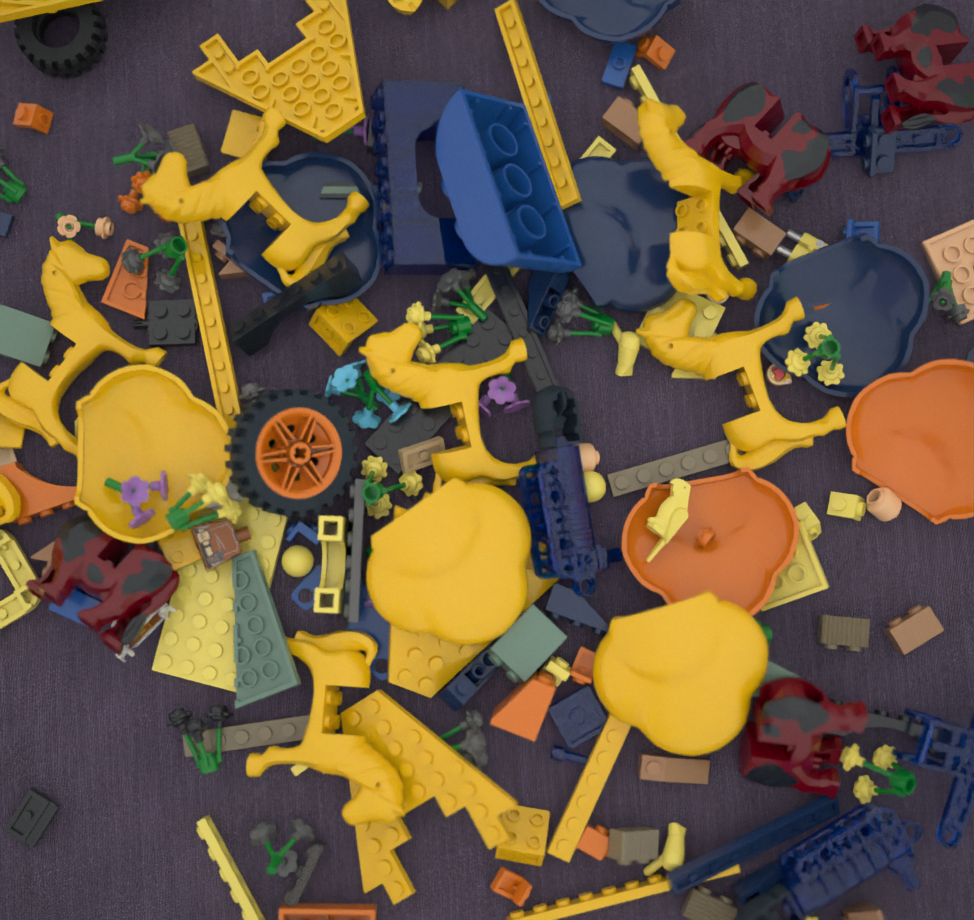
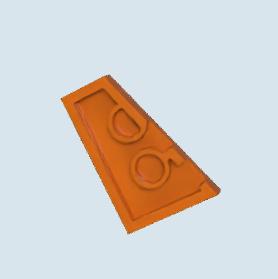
[101,239,150,320]

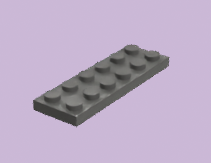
[344,479,365,622]

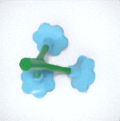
[325,359,379,412]
[352,370,412,428]

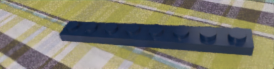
[666,795,840,896]

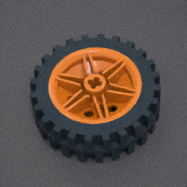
[224,389,358,517]

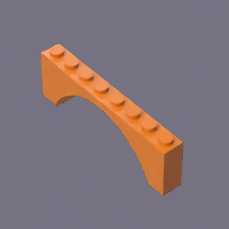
[0,462,77,526]

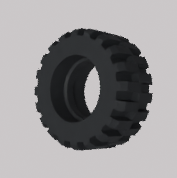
[14,3,108,79]

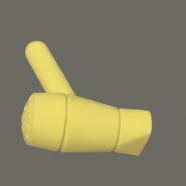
[612,320,640,376]
[643,823,686,876]

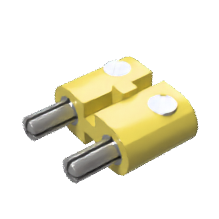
[776,229,828,262]

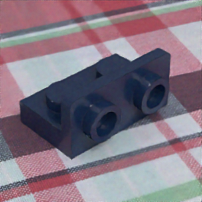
[861,126,897,178]

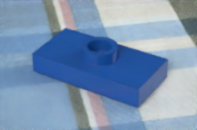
[601,42,637,90]

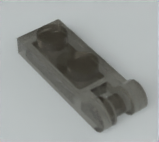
[284,839,327,906]

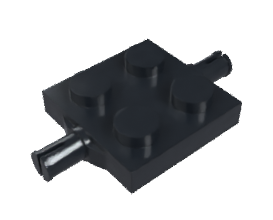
[133,299,199,347]

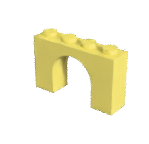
[314,516,348,614]

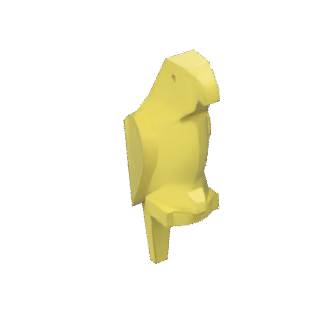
[645,478,691,563]

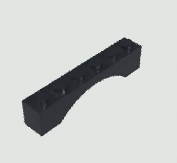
[229,252,362,356]
[828,698,966,764]

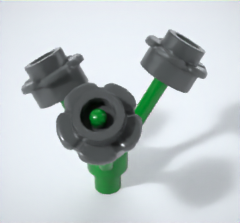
[924,271,970,323]

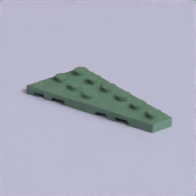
[232,550,301,709]

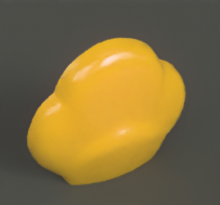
[74,364,232,544]
[366,478,532,645]
[593,590,768,756]

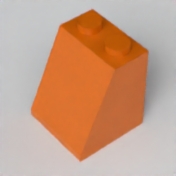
[490,669,556,742]

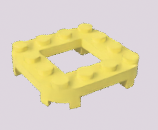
[0,529,41,630]

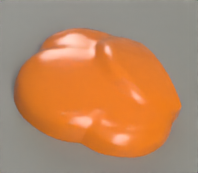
[846,359,974,525]
[622,467,799,616]

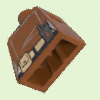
[191,521,251,573]

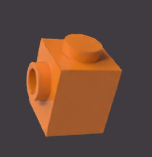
[576,823,610,861]

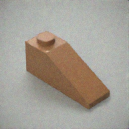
[637,752,710,784]

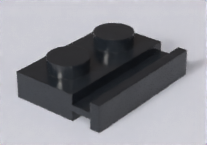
[4,788,61,848]

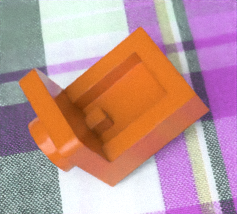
[635,35,676,70]
[13,103,53,134]
[570,645,596,685]
[490,866,532,907]

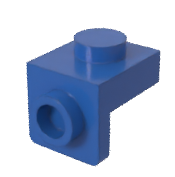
[843,219,880,242]
[286,521,321,545]

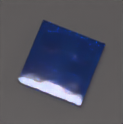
[547,684,607,750]

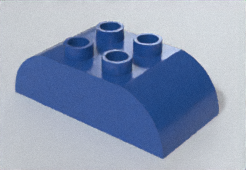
[436,89,582,273]

